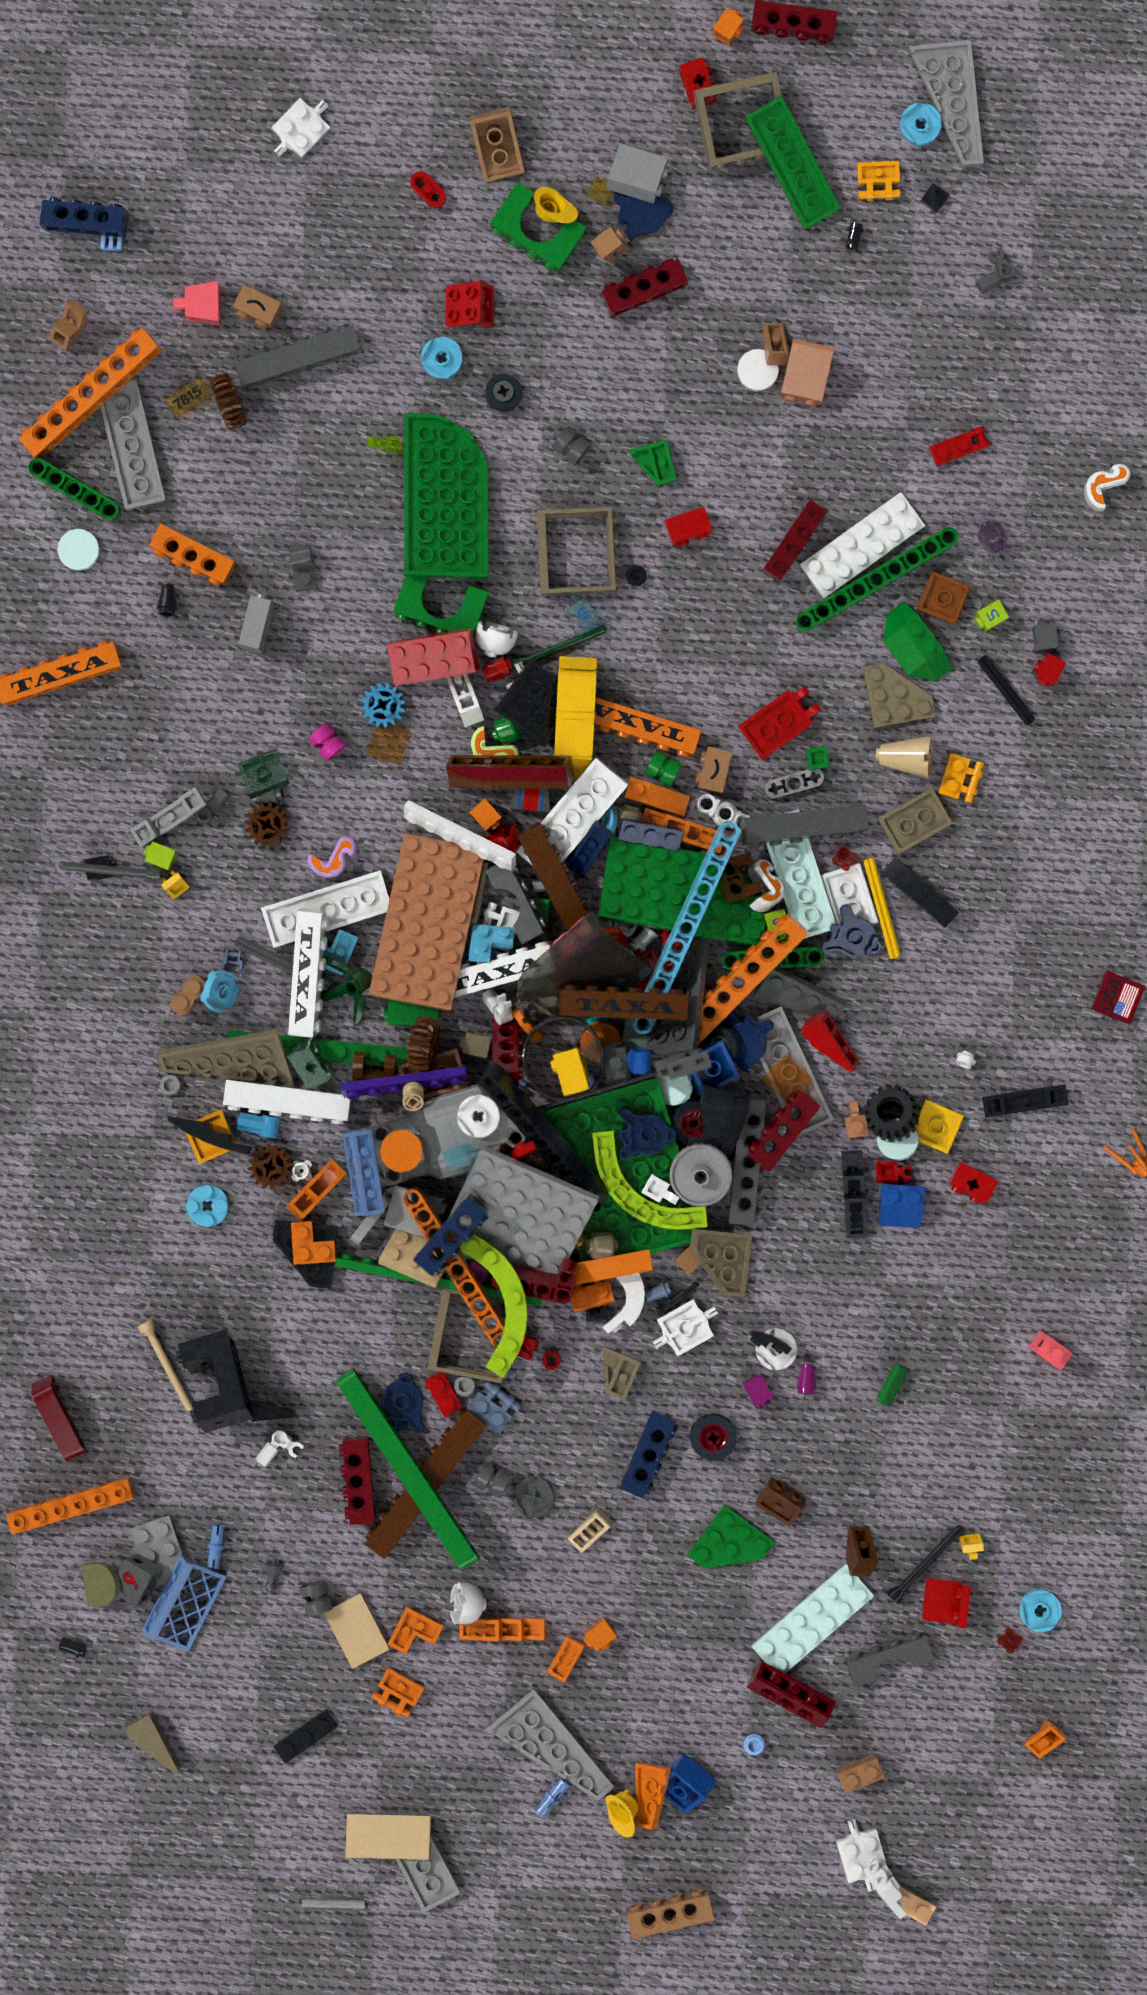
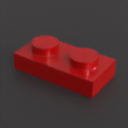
[424,1372,463,1418]

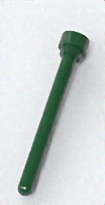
[511,626,607,674]

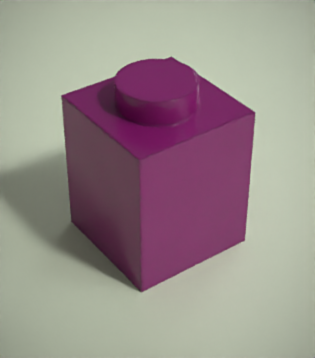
[742,1373,773,1408]

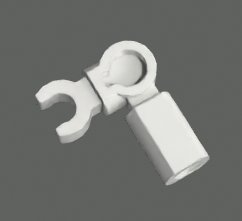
[482,989,513,1025]
[255,1429,304,1467]

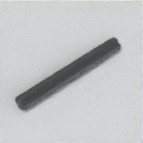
[234,937,330,990]

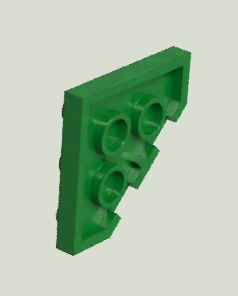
[687,1504,775,1568]

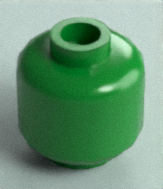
[492,717,523,745]

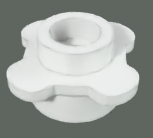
[291,1160,312,1181]

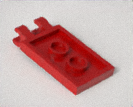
[738,686,821,760]

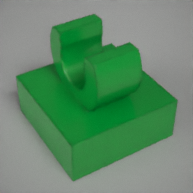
[806,746,830,771]

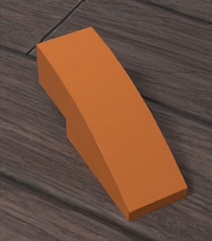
[286,1159,347,1222]

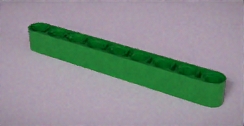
[795,527,959,633]

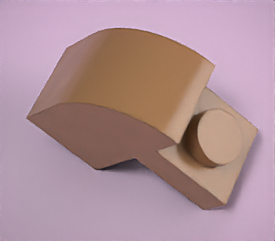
[49,299,89,351]

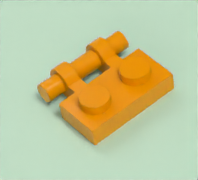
[857,161,900,201]
[938,753,984,804]

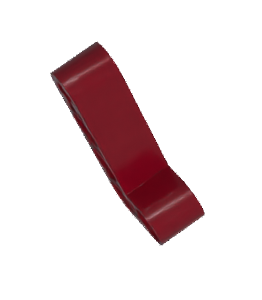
[492,1259,578,1304]
[31,1375,86,1461]

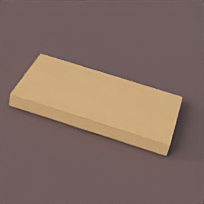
[345,1814,431,1860]

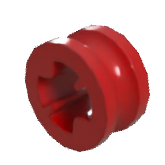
[542,1350,561,1370]

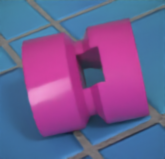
[308,722,347,762]

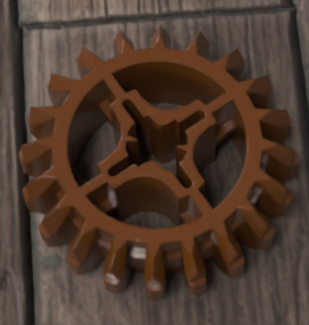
[210,373,246,430]
[407,1016,441,1073]

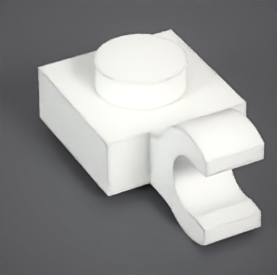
[641,1174,680,1205]

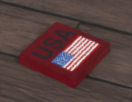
[1091,970,1146,1025]

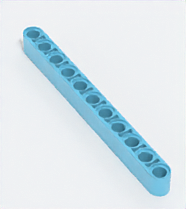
[631,821,740,1034]

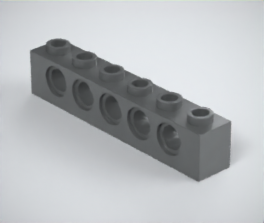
[728,1099,770,1226]

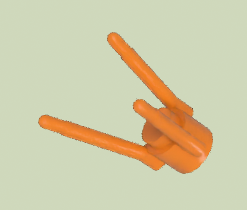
[1103,1129,1147,1178]

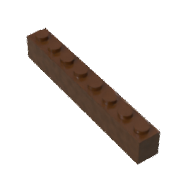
[365,1409,487,1560]

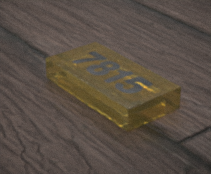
[164,378,211,419]

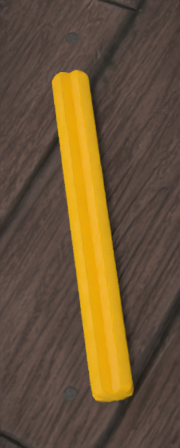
[864,858,901,959]

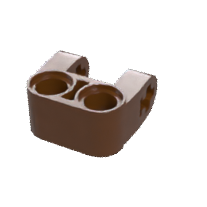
[714,853,765,902]
[352,1052,396,1096]

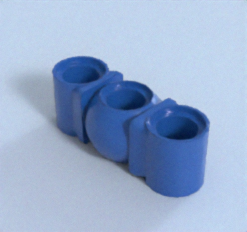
[626,1047,653,1074]

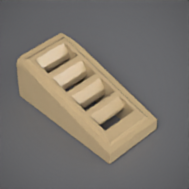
[567,1507,613,1553]

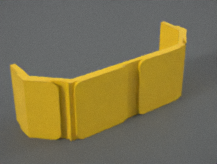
[554,656,597,780]

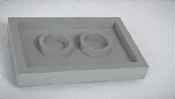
[130,1515,184,1587]
[396,1835,461,1913]

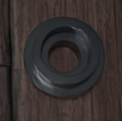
[626,565,647,586]

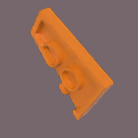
[635,1762,672,1830]

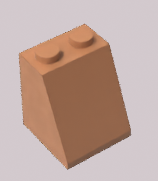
[780,339,834,407]

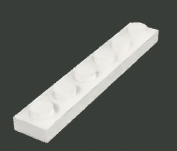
[404,800,516,871]

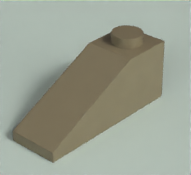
[126,1711,181,1773]

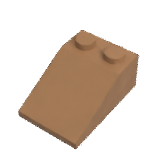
[469,107,525,182]

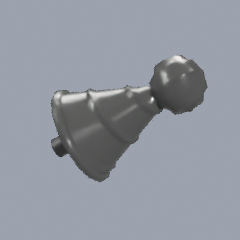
[264,1559,284,1593]

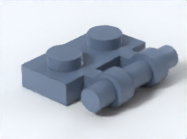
[467,1381,521,1433]

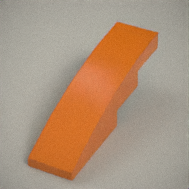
[641,807,726,854]
[568,1250,653,1285]
[459,1617,547,1641]

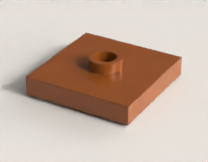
[916,571,971,626]

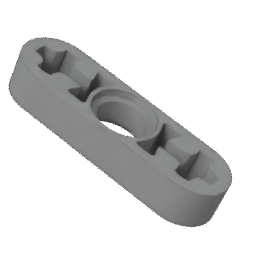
[765,769,824,799]
[350,1191,392,1245]

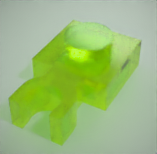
[366,436,403,454]

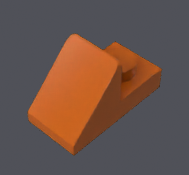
[1024,1720,1067,1759]

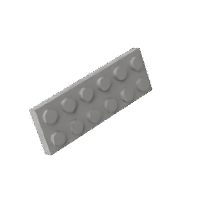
[101,379,166,511]
[756,1006,834,1137]

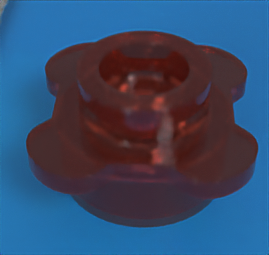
[832,848,857,871]
[997,1628,1022,1653]

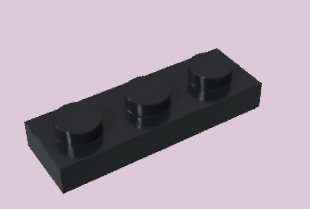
[273,1709,338,1764]

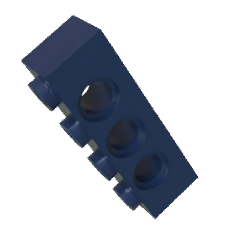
[39,198,128,238]
[413,1193,489,1276]
[620,1409,678,1499]

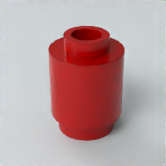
[481,656,513,683]

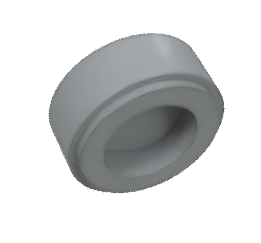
[160,1075,181,1096]
[454,1376,475,1396]

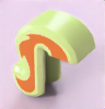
[471,726,519,756]

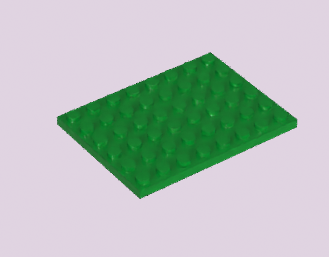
[541,1077,703,1262]

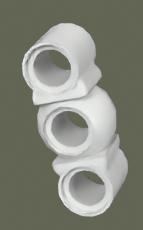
[697,794,750,834]

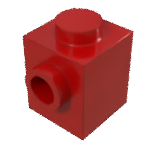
[1033,653,1066,688]

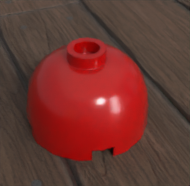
[481,823,520,853]

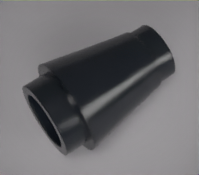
[156,584,177,617]

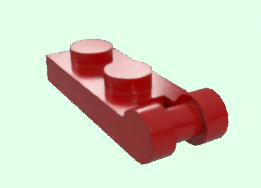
[929,426,991,467]

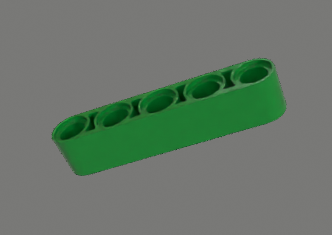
[28,458,121,522]
[721,947,824,971]

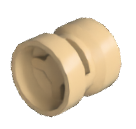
[403,1082,424,1111]

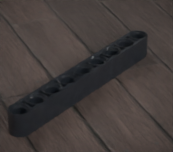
[480,1063,608,1212]

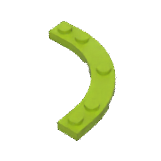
[593,1130,708,1229]
[460,1234,528,1378]

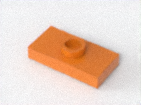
[546,1635,585,1683]

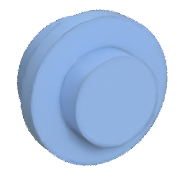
[744,1734,765,1755]

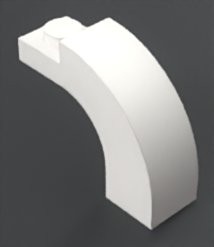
[603,1273,645,1334]

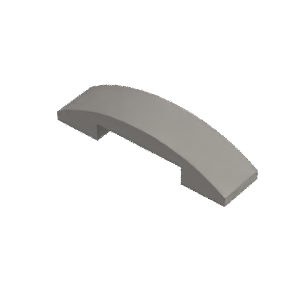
[130,786,207,848]

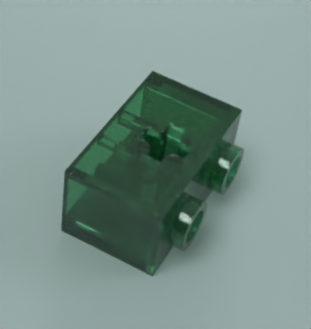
[287,1038,333,1090]

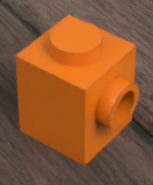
[712,8,744,46]
[469,799,502,832]
[583,1616,617,1652]

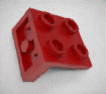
[446,281,494,328]
[922,1578,971,1629]

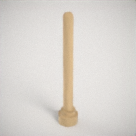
[137,1319,193,1412]

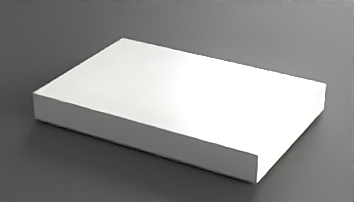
[820,863,878,924]

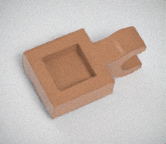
[844,1101,868,1138]

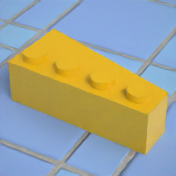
[551,1048,589,1096]

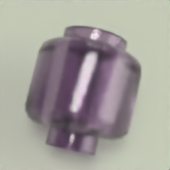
[977,521,1008,553]

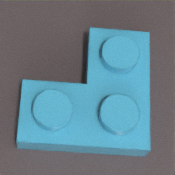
[469,924,515,963]
[323,929,359,976]

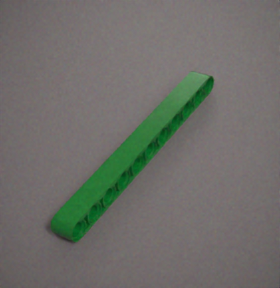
[336,1368,480,1571]

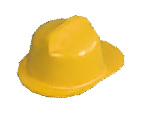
[534,187,578,223]
[605,1789,639,1838]

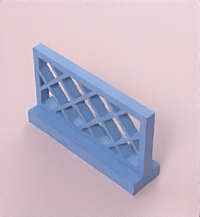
[343,1129,385,1216]
[142,1555,227,1651]

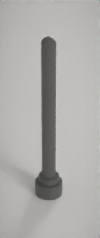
[59,862,160,883]

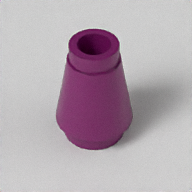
[796,1364,817,1395]

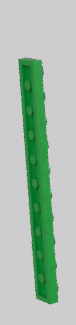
[226,1030,408,1068]
[335,1253,543,1307]

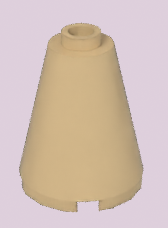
[876,736,933,778]

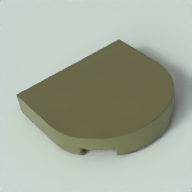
[81,1562,120,1606]

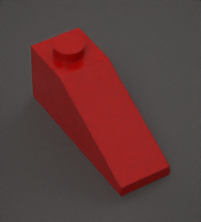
[801,1011,859,1072]

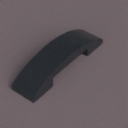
[982,1084,1069,1118]

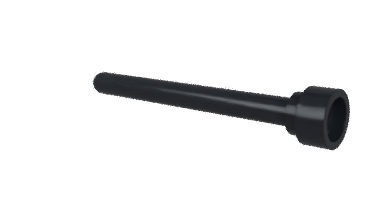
[886,1525,963,1604]

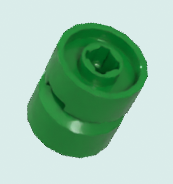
[644,750,682,787]

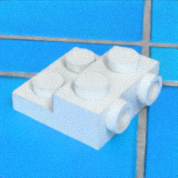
[864,1859,907,1919]

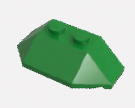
[883,602,953,681]

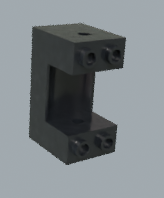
[176,1329,254,1433]

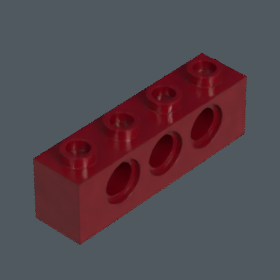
[751,0,838,44]
[602,258,688,318]
[762,500,827,583]
[492,1018,523,1086]
[746,1090,821,1172]
[339,1436,376,1525]
[747,1661,836,1728]

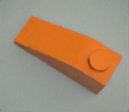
[624,777,690,817]

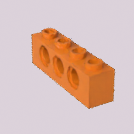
[149,523,236,587]

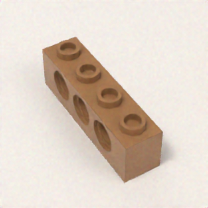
[626,1889,714,1940]

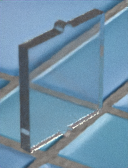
[627,235,674,278]

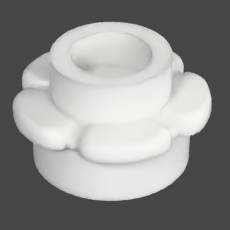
[955,1051,976,1069]

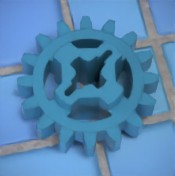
[360,683,406,729]

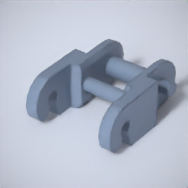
[222,949,244,977]

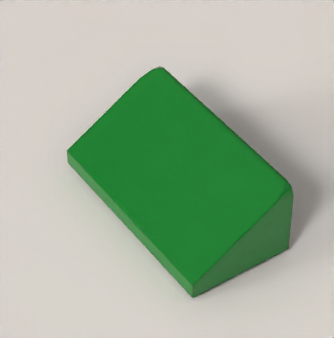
[876,1363,908,1407]

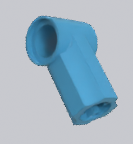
[237,1112,281,1139]

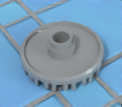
[670,1143,732,1206]

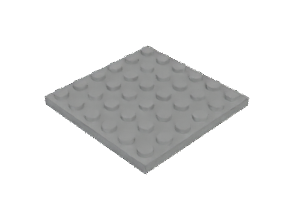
[448,1145,599,1286]

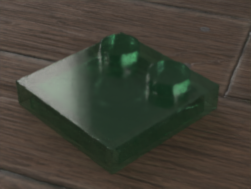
[237,749,289,799]

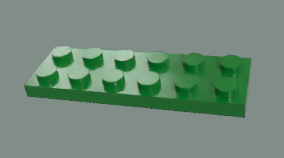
[744,96,841,230]

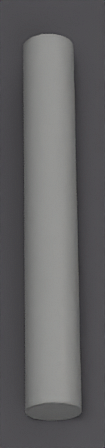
[302,1899,365,1909]

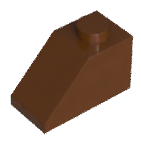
[846,1527,878,1577]

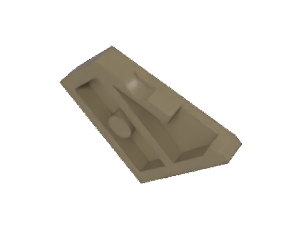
[603,1346,641,1401]

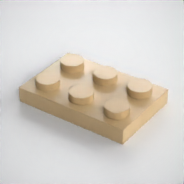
[378,1229,445,1288]

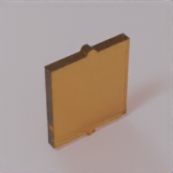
[366,724,410,765]
[762,1054,812,1103]

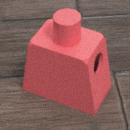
[173,281,221,325]
[1028,1330,1073,1371]

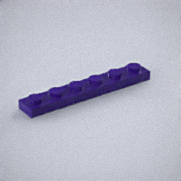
[340,1067,469,1100]

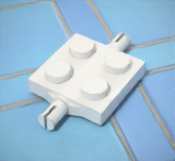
[271,98,330,158]
[652,1299,718,1356]
[836,1819,887,1892]

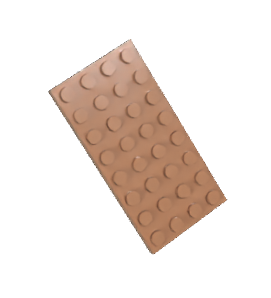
[369,833,484,1012]

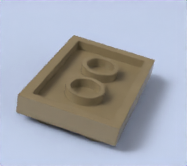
[877,788,953,855]

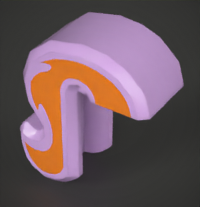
[308,836,357,879]

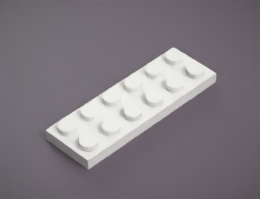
[799,492,925,599]
[517,757,629,866]
[261,870,390,948]

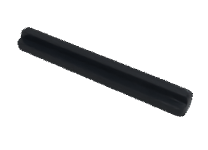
[978,655,1035,725]

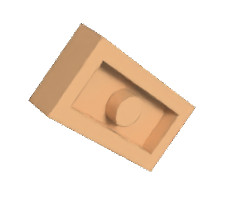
[898,1887,936,1925]

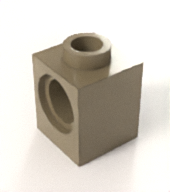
[459,1033,492,1058]

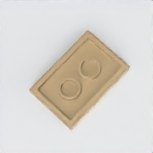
[324,1593,390,1669]

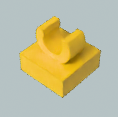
[161,871,190,900]
[959,1533,984,1560]

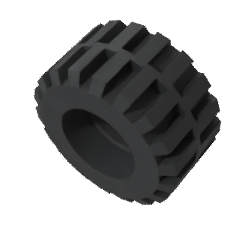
[864,1085,920,1143]

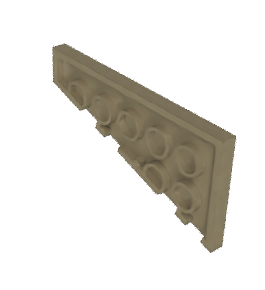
[157,1029,295,1086]

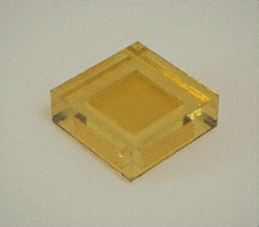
[586,176,613,206]

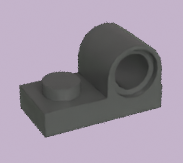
[289,546,317,592]

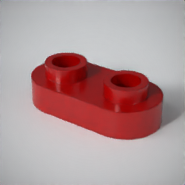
[410,171,446,209]

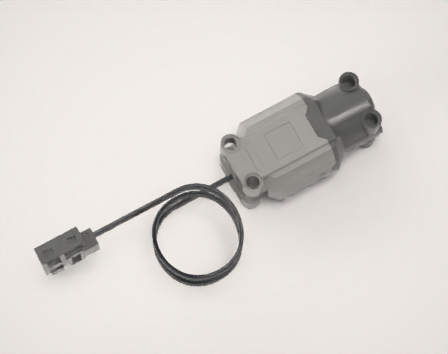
[370,1016,712,1186]

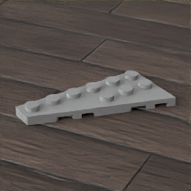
[908,40,984,167]
[486,1688,614,1801]

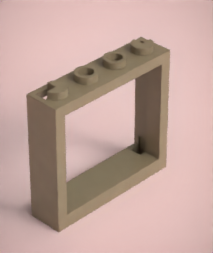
[693,72,781,170]
[537,507,620,596]
[427,1288,508,1383]

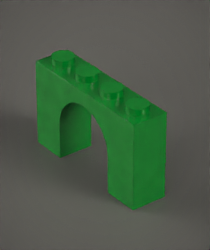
[490,182,587,274]
[393,577,489,636]
[384,999,439,1026]

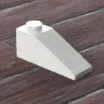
[446,674,484,727]

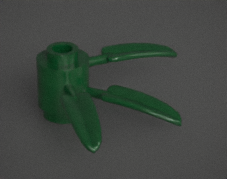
[320,956,373,1026]

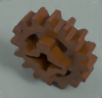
[244,803,290,848]
[247,1144,294,1190]

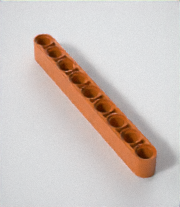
[403,1186,505,1349]

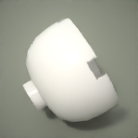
[475,621,518,658]
[450,1582,486,1624]

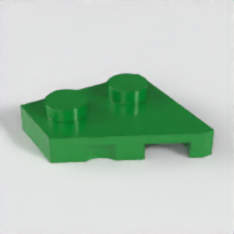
[628,439,678,486]

